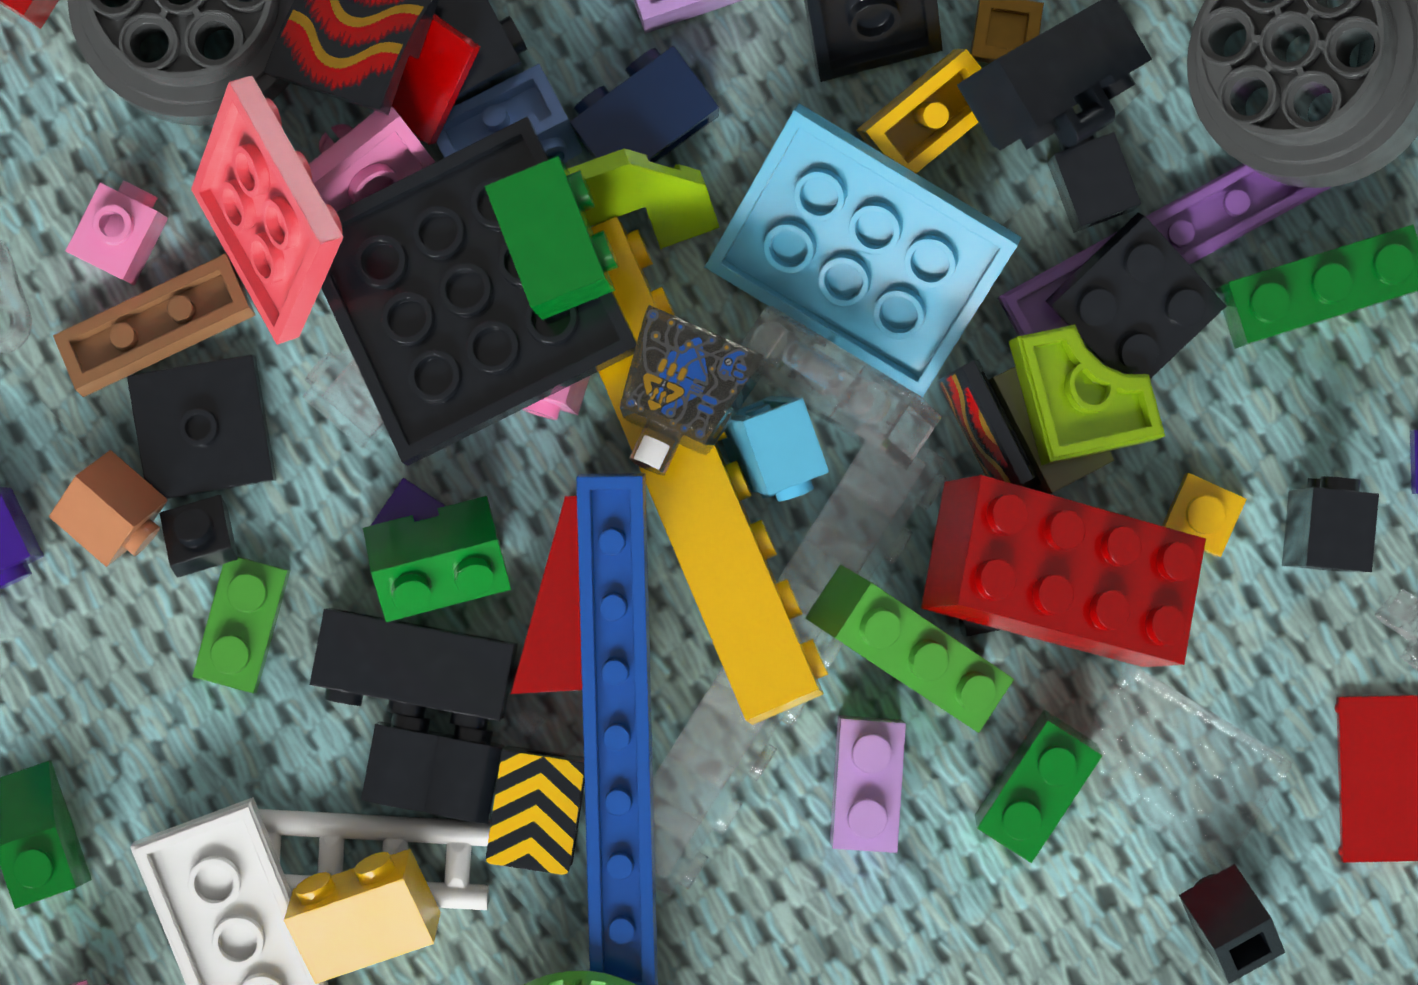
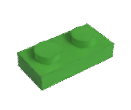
[192,556,291,694]

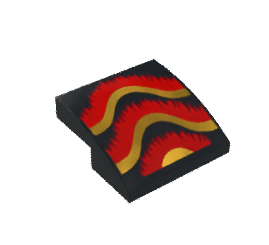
[264,0,439,115]
[937,359,1037,485]

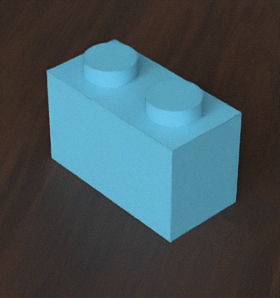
[719,395,829,502]

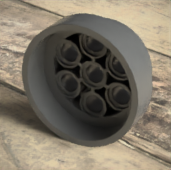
[67,0,294,126]
[1187,0,1418,188]

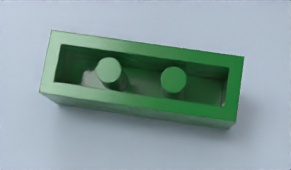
[1216,224,1418,349]

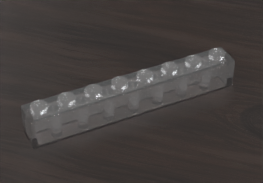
[653,418,947,897]

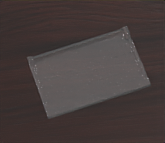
[1083,663,1293,870]

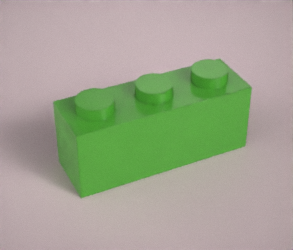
[805,564,1014,733]

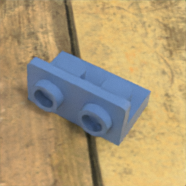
[437,64,582,164]

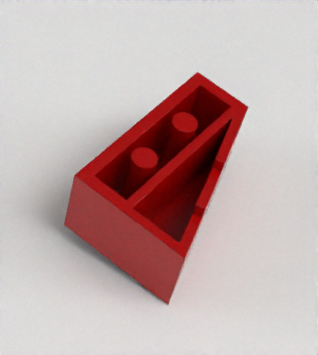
[511,496,582,694]

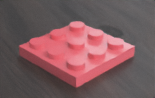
[191,75,344,345]

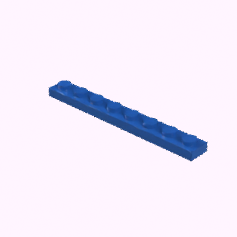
[576,473,658,985]

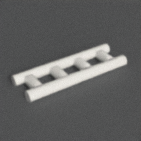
[258,809,491,910]

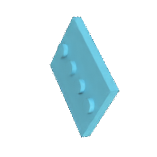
[704,103,1022,398]

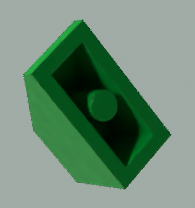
[0,760,92,909]

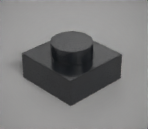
[159,495,238,578]

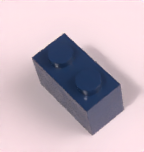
[570,46,719,163]

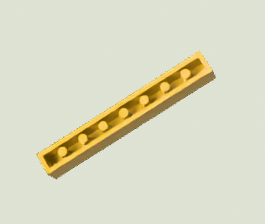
[591,216,829,725]

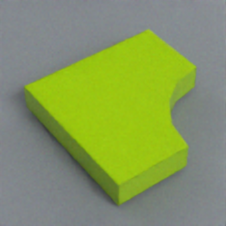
[1009,324,1165,466]

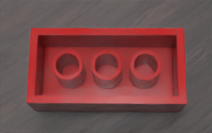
[921,475,1206,667]

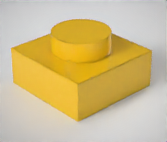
[1162,473,1247,557]

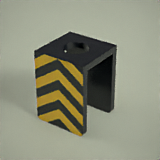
[486,745,585,875]

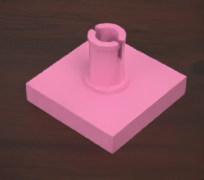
[309,106,435,212]

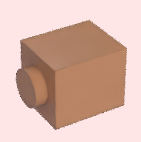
[49,450,168,567]

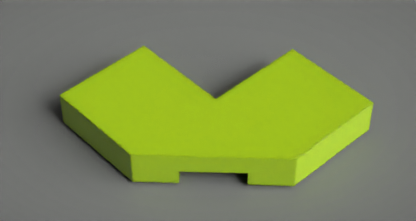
[568,148,720,249]

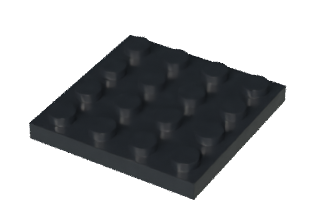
[321,117,641,466]

